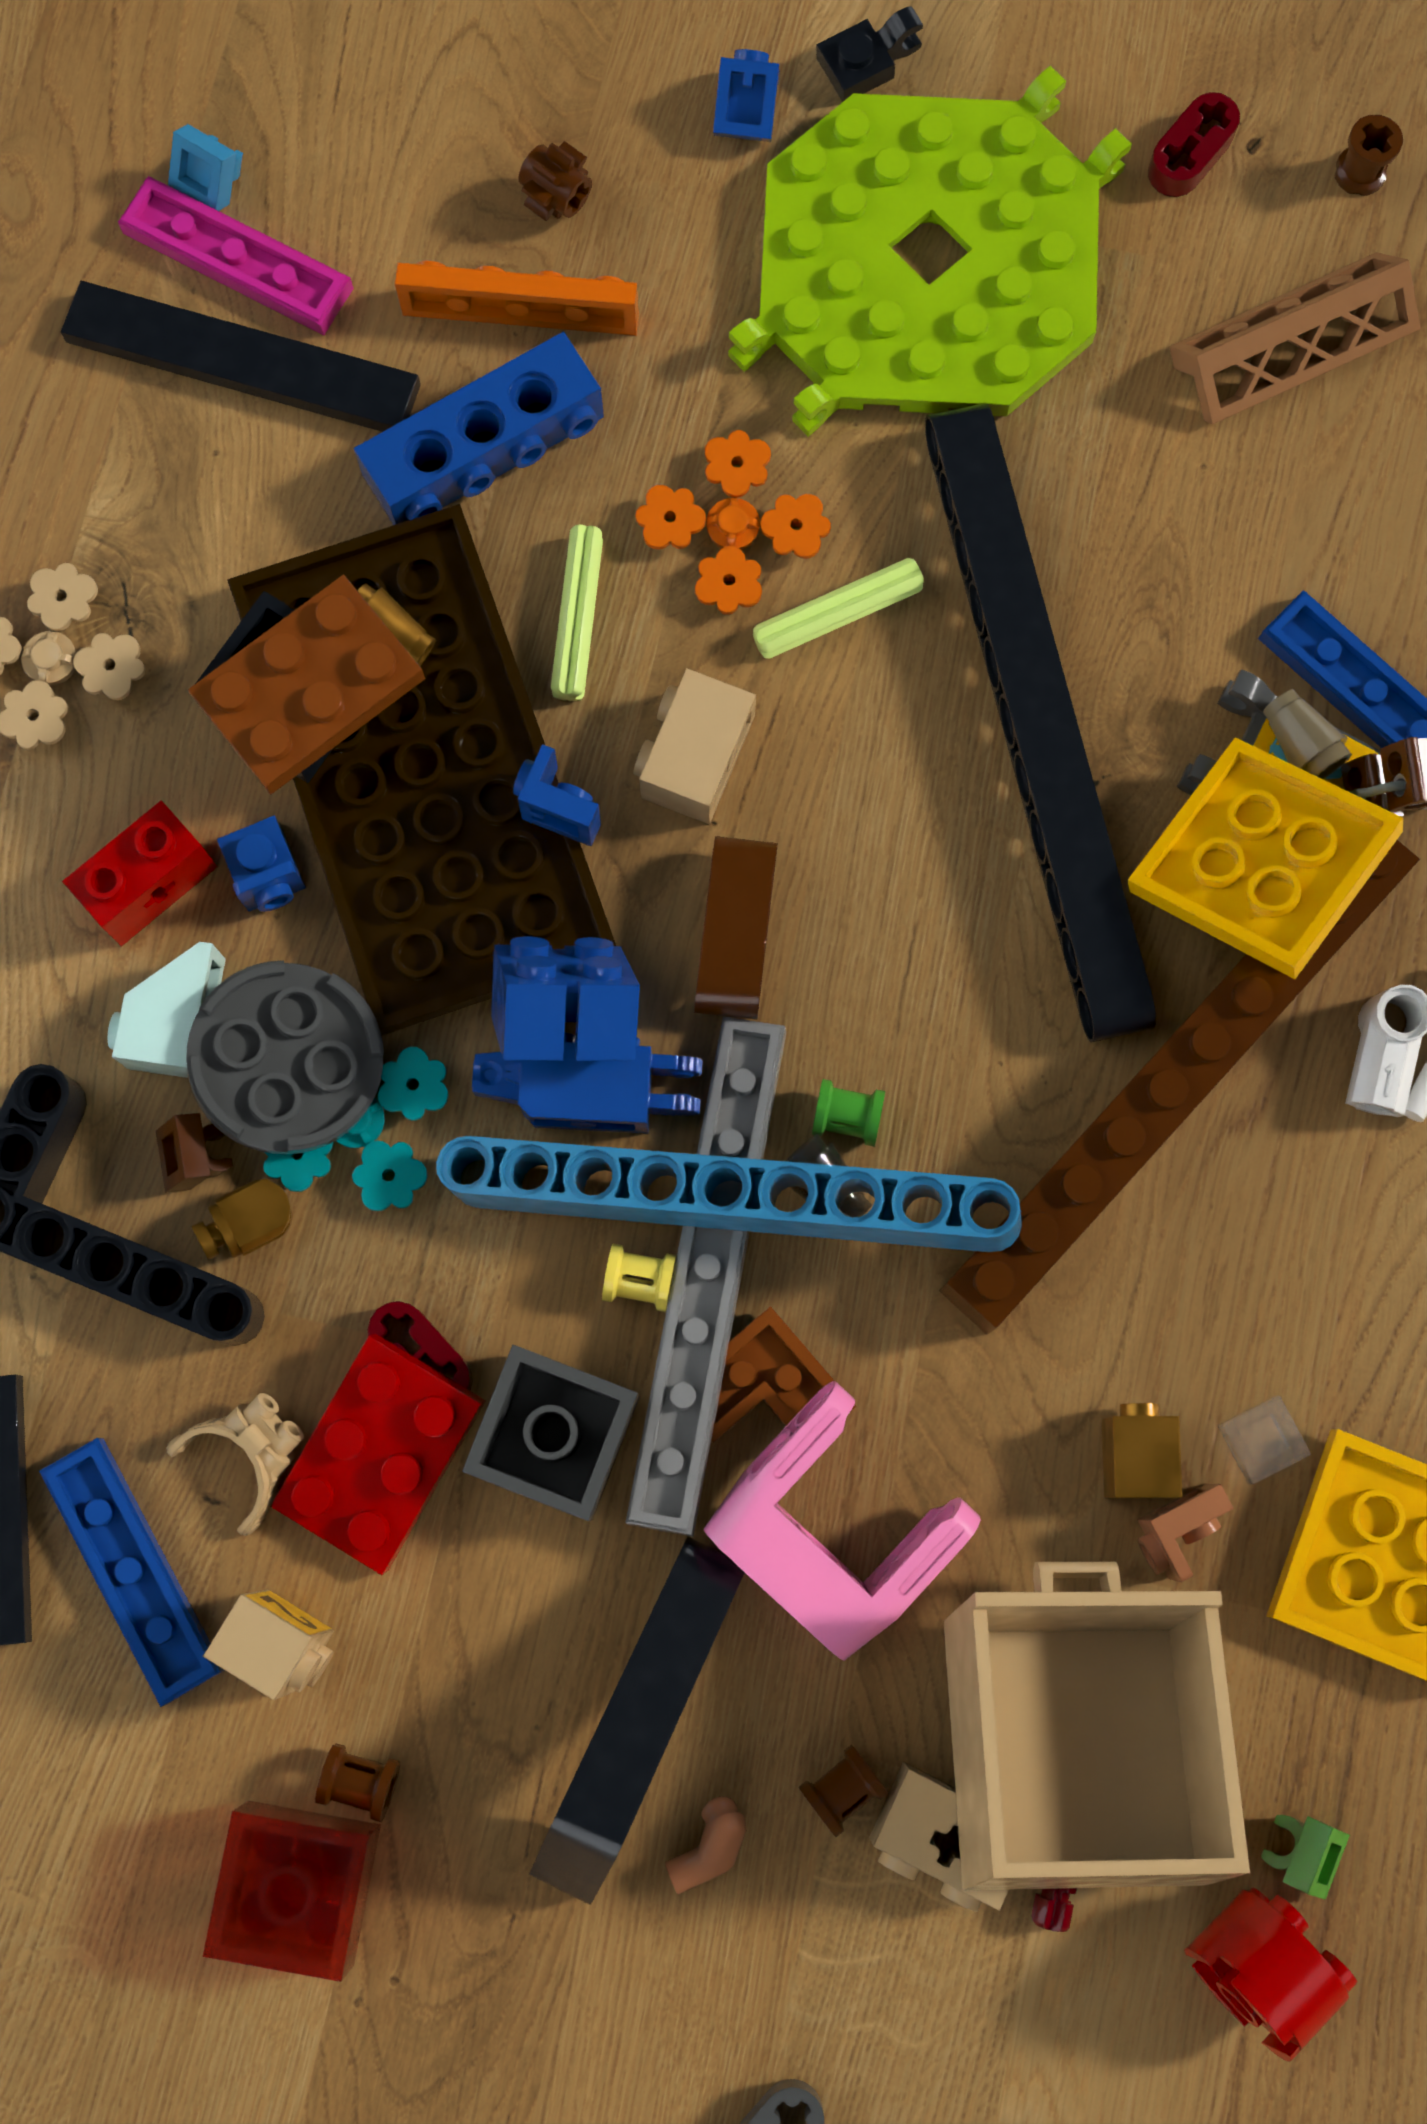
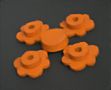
[635,430,831,615]

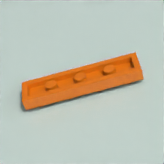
[395,261,639,336]

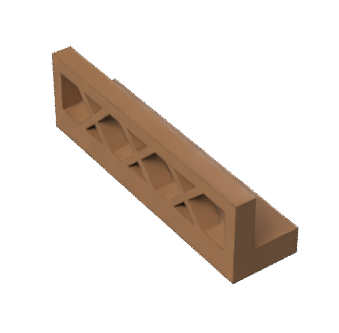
[1169,252,1421,424]

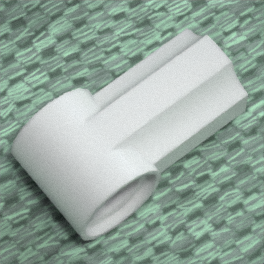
[1345,985,1427,1117]

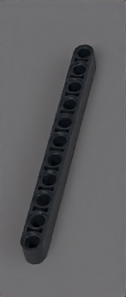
[925,403,1156,1043]

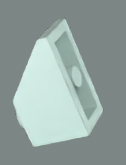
[107,942,226,1078]

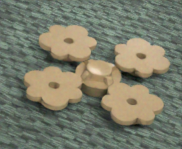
[0,563,146,750]

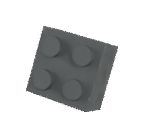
[462,1345,640,1521]

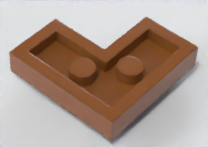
[711,1306,857,1443]

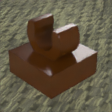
[156,1113,233,1193]

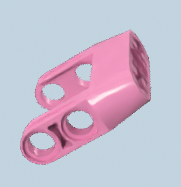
[703,1381,981,1661]

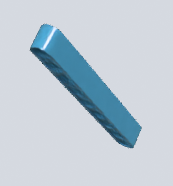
[436,1136,1022,1252]

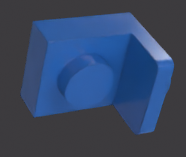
[713,49,780,142]
[513,744,601,846]
[217,815,306,912]

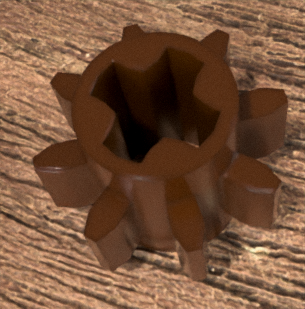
[518,141,592,221]

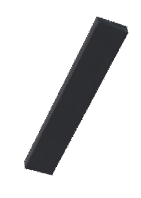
[61,280,421,432]

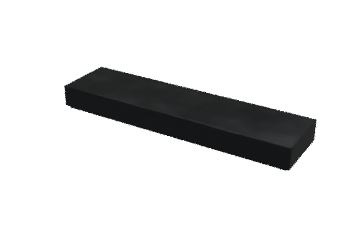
[0,1374,32,1645]

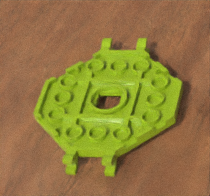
[728,66,1132,437]

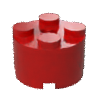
[1184,1887,1357,2062]

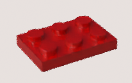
[270,1333,486,1576]

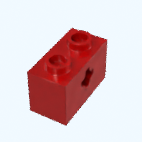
[62,800,218,947]

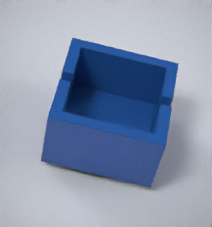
[491,936,640,1061]

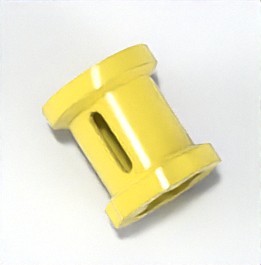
[602,1243,677,1312]

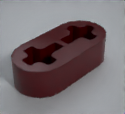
[1148,92,1240,197]
[367,1301,473,1391]

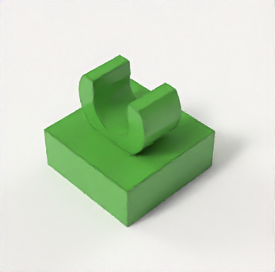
[1261,1815,1350,1900]

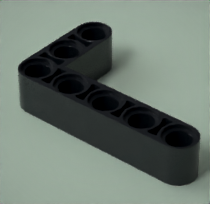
[0,1064,265,1346]
[529,1536,745,1905]

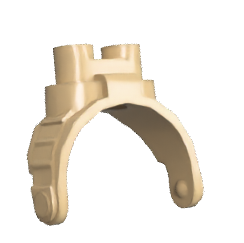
[166,1393,304,1536]

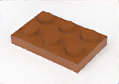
[188,574,426,795]

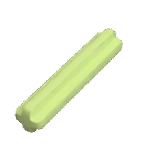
[551,524,603,701]
[753,558,924,659]

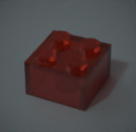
[203,1801,381,1982]

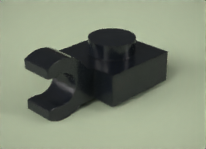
[816,6,923,102]

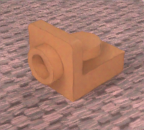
[1137,1484,1234,1582]

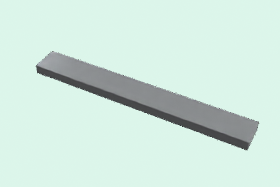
[625,1017,787,1537]

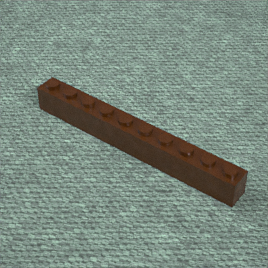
[939,840,1420,1334]

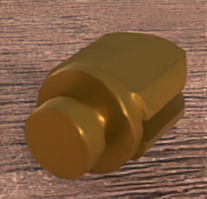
[191,1179,292,1260]

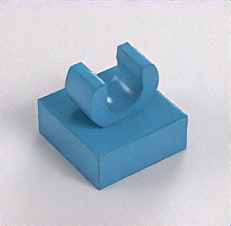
[168,124,243,211]

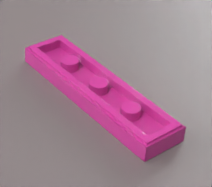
[118,176,354,336]

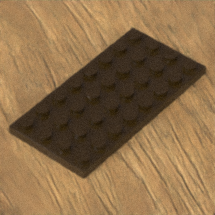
[227,504,616,1036]

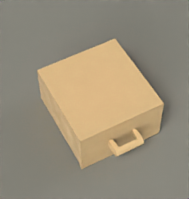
[944,1561,1250,1890]

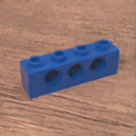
[353,331,604,525]

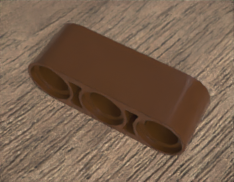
[694,836,778,1020]

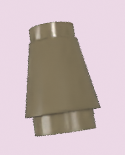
[1263,689,1352,779]

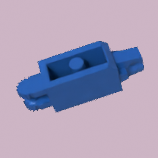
[472,1033,703,1134]

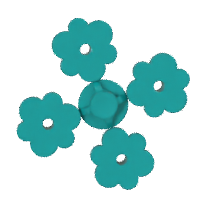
[263,1047,449,1211]

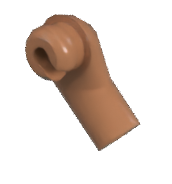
[665,1796,747,1895]

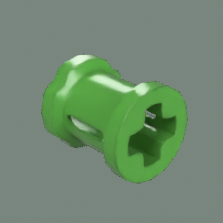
[812,1079,885,1147]

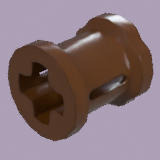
[1335,115,1403,196]
[315,1743,400,1822]
[798,1744,889,1837]

